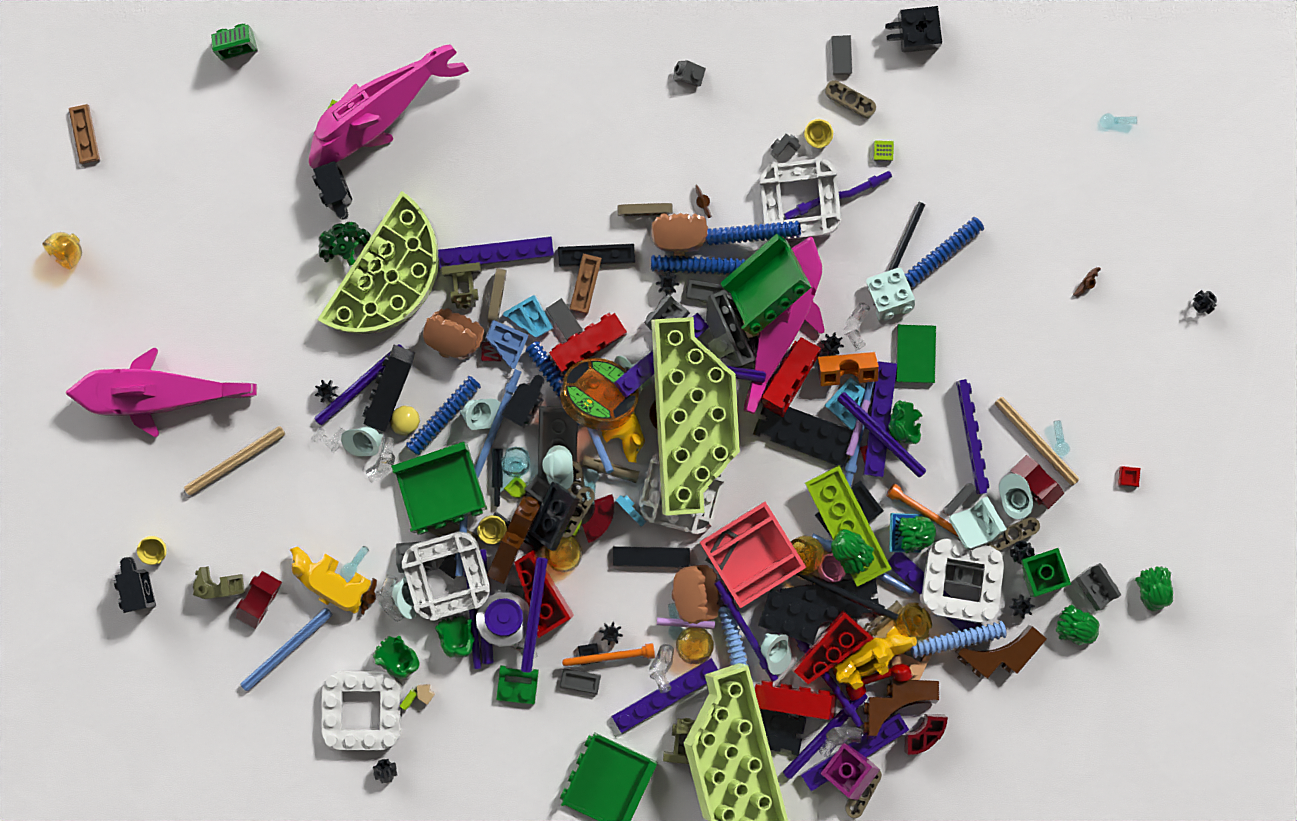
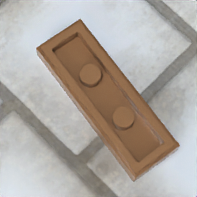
[69,104,100,164]
[570,253,602,314]

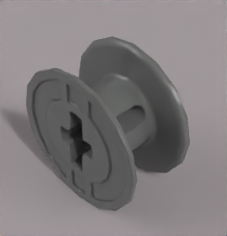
[945,562,984,588]

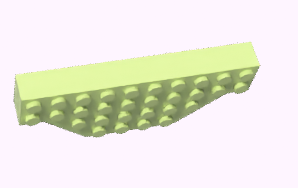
[651,317,740,515]
[684,663,788,821]

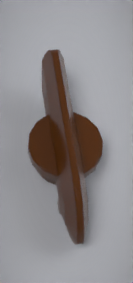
[695,184,712,218]
[1073,267,1101,297]
[360,578,377,615]

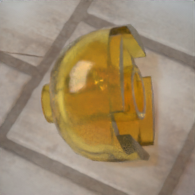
[42,232,82,270]
[791,535,825,575]
[544,536,583,573]
[893,602,932,641]
[676,627,714,664]

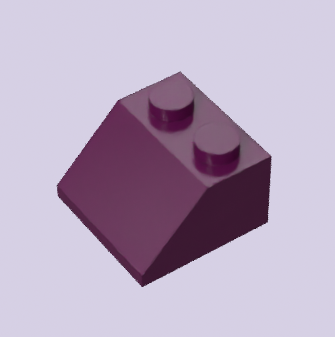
[821,743,880,800]

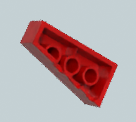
[549,312,627,374]
[761,337,821,417]
[514,550,574,638]
[792,611,874,684]
[755,680,837,720]

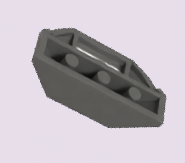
[706,290,758,366]

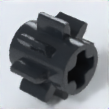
[656,272,679,296]
[1193,290,1217,314]
[820,332,844,356]
[315,380,339,403]
[1010,541,1035,564]
[1009,594,1035,619]
[599,621,623,645]
[373,759,397,784]

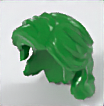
[888,400,922,445]
[898,516,936,554]
[831,529,874,575]
[1135,566,1173,611]
[1055,605,1100,645]
[435,615,474,658]
[373,635,420,679]

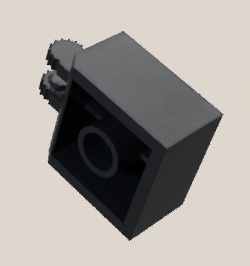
[885,6,942,52]
[312,161,353,220]
[502,375,544,428]
[114,557,156,613]

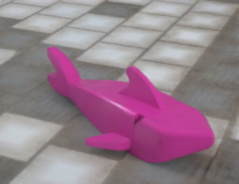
[308,44,469,169]
[743,236,825,414]
[65,348,257,437]

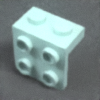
[866,268,915,321]
[949,497,1007,550]

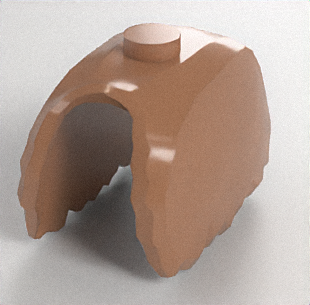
[651,213,708,256]
[423,308,484,360]
[672,565,720,624]

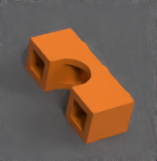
[818,352,879,386]

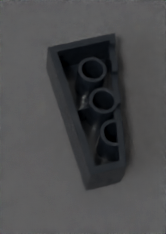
[362,344,415,432]

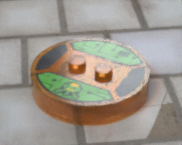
[560,358,639,430]

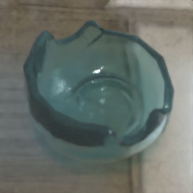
[501,446,531,478]

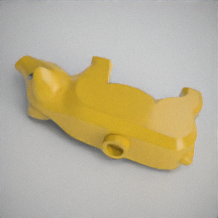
[585,378,645,463]
[289,547,371,613]
[832,626,917,689]

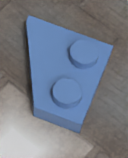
[485,320,528,369]

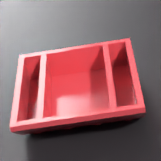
[699,501,806,608]

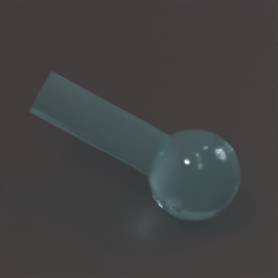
[1100,113,1137,128]
[1053,420,1070,456]
[584,469,600,505]
[342,546,369,578]
[668,603,683,640]

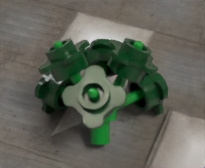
[318,222,371,266]

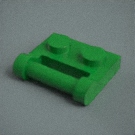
[496,665,539,704]

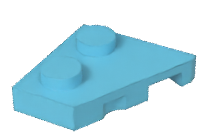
[503,295,554,338]
[825,377,865,430]
[616,495,646,527]

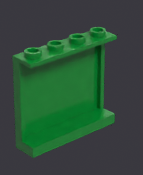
[721,234,812,337]
[391,442,487,535]
[559,732,657,821]

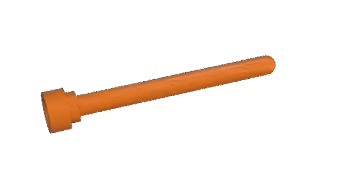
[886,483,959,537]
[562,643,655,666]

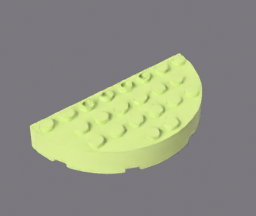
[317,191,439,334]

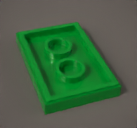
[896,324,936,383]

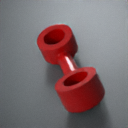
[846,664,913,701]

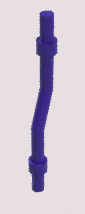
[784,171,892,220]
[714,580,778,682]
[795,639,864,728]

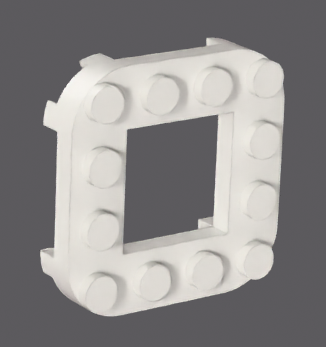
[760,158,841,240]
[639,451,725,534]
[402,532,490,620]
[920,539,1004,623]
[322,670,402,750]

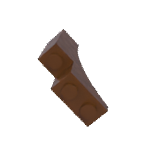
[487,495,542,584]
[955,625,1047,679]
[863,679,939,739]

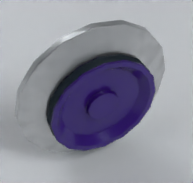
[476,592,529,647]

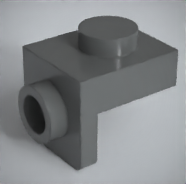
[673,60,706,87]
[770,134,801,159]
[707,332,737,359]

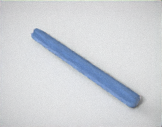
[241,608,333,691]

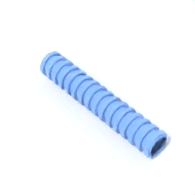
[718,605,749,666]
[910,621,1007,658]

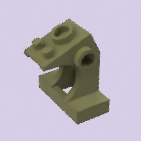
[441,262,482,309]
[193,566,245,599]
[663,718,695,764]

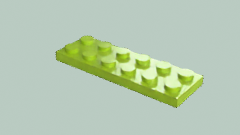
[805,465,891,587]

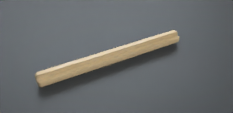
[995,397,1079,485]
[184,426,285,495]

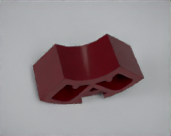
[1010,455,1065,509]
[582,494,615,543]
[236,571,282,629]
[904,714,948,755]

